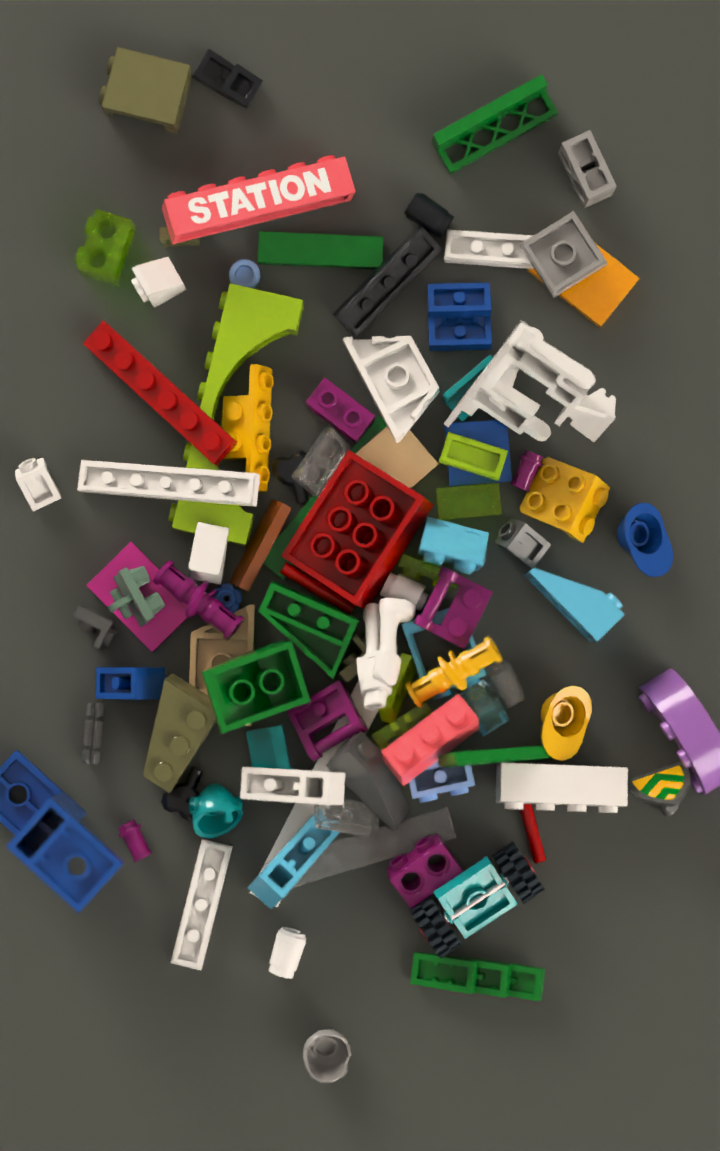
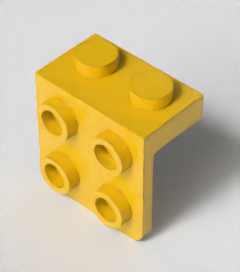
[520,457,611,543]

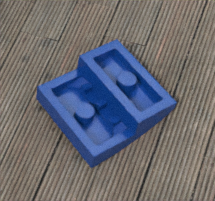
[428,282,492,351]

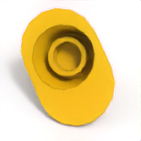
[541,685,592,761]

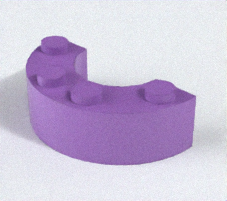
[638,668,720,795]

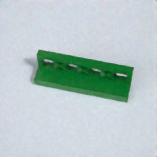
[432,74,558,175]

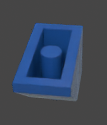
[96,667,165,699]

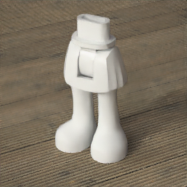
[357,598,416,710]

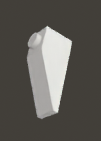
[240,767,345,805]

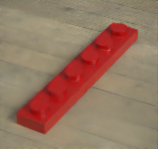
[83,320,237,466]

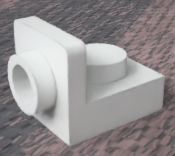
[15,458,61,512]

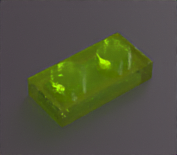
[436,483,502,520]
[398,554,458,592]

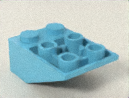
[417,517,489,575]

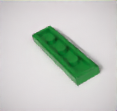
[258,231,383,270]
[438,746,553,768]

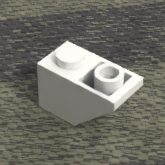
[131,257,186,308]

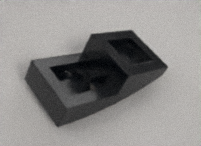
[192,49,263,108]

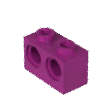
[305,377,375,444]
[386,833,463,909]

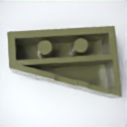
[143,673,217,793]

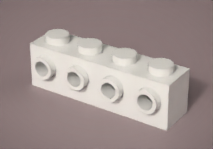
[496,763,628,813]

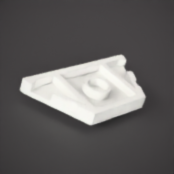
[343,336,439,443]

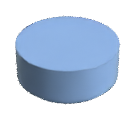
[229,259,261,289]

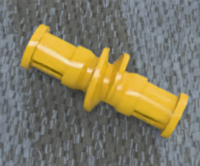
[405,636,503,708]

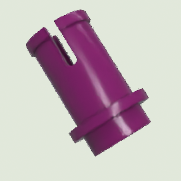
[510,450,543,492]
[118,819,152,862]

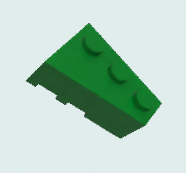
[258,581,360,679]

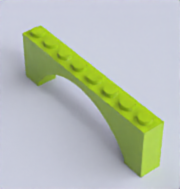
[168,283,304,546]

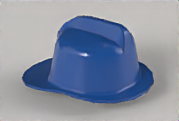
[617,503,673,577]

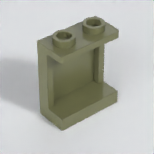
[99,47,193,133]

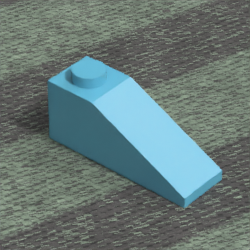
[247,811,340,909]

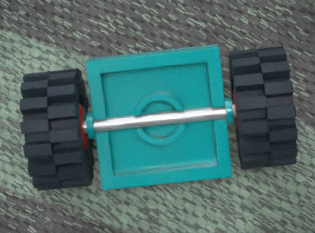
[410,842,545,958]

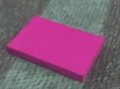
[86,542,188,652]

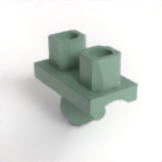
[108,566,165,627]

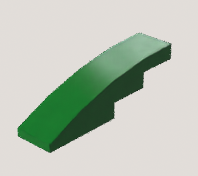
[410,952,545,1001]

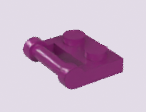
[413,566,493,649]
[286,680,368,762]

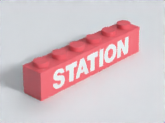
[162,155,356,244]

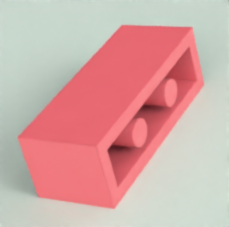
[381,694,479,786]

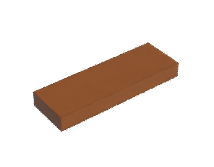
[229,499,291,591]

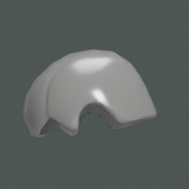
[303,1029,351,1083]

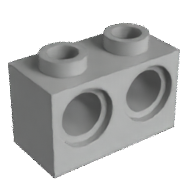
[558,130,617,208]

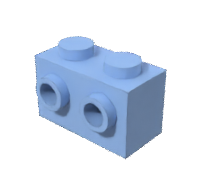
[409,760,475,803]

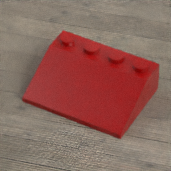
[281,450,434,609]

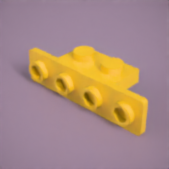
[222,364,274,492]

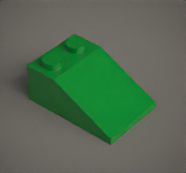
[201,640,311,733]

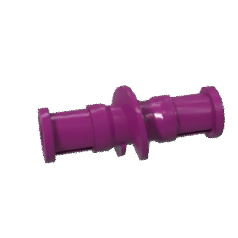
[153,560,244,641]

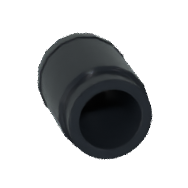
[404,192,454,237]

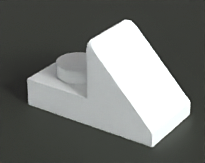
[188,522,229,585]

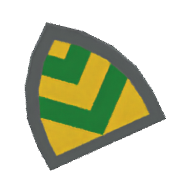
[628,761,692,816]

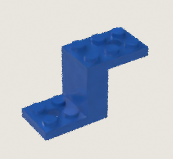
[0,749,125,913]

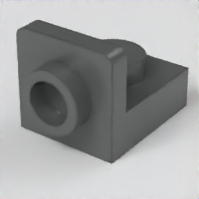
[494,518,551,569]
[73,605,117,650]

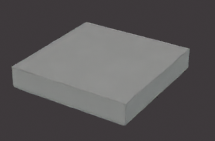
[520,211,607,298]

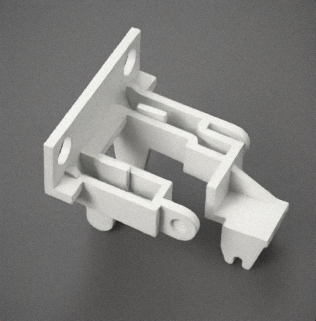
[444,321,616,442]

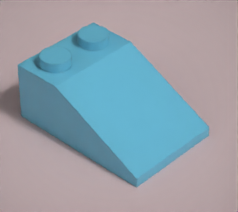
[524,568,625,642]

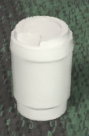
[269,927,307,979]

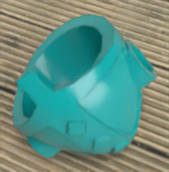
[189,783,243,839]

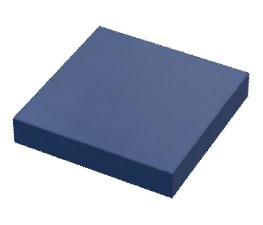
[444,420,512,487]

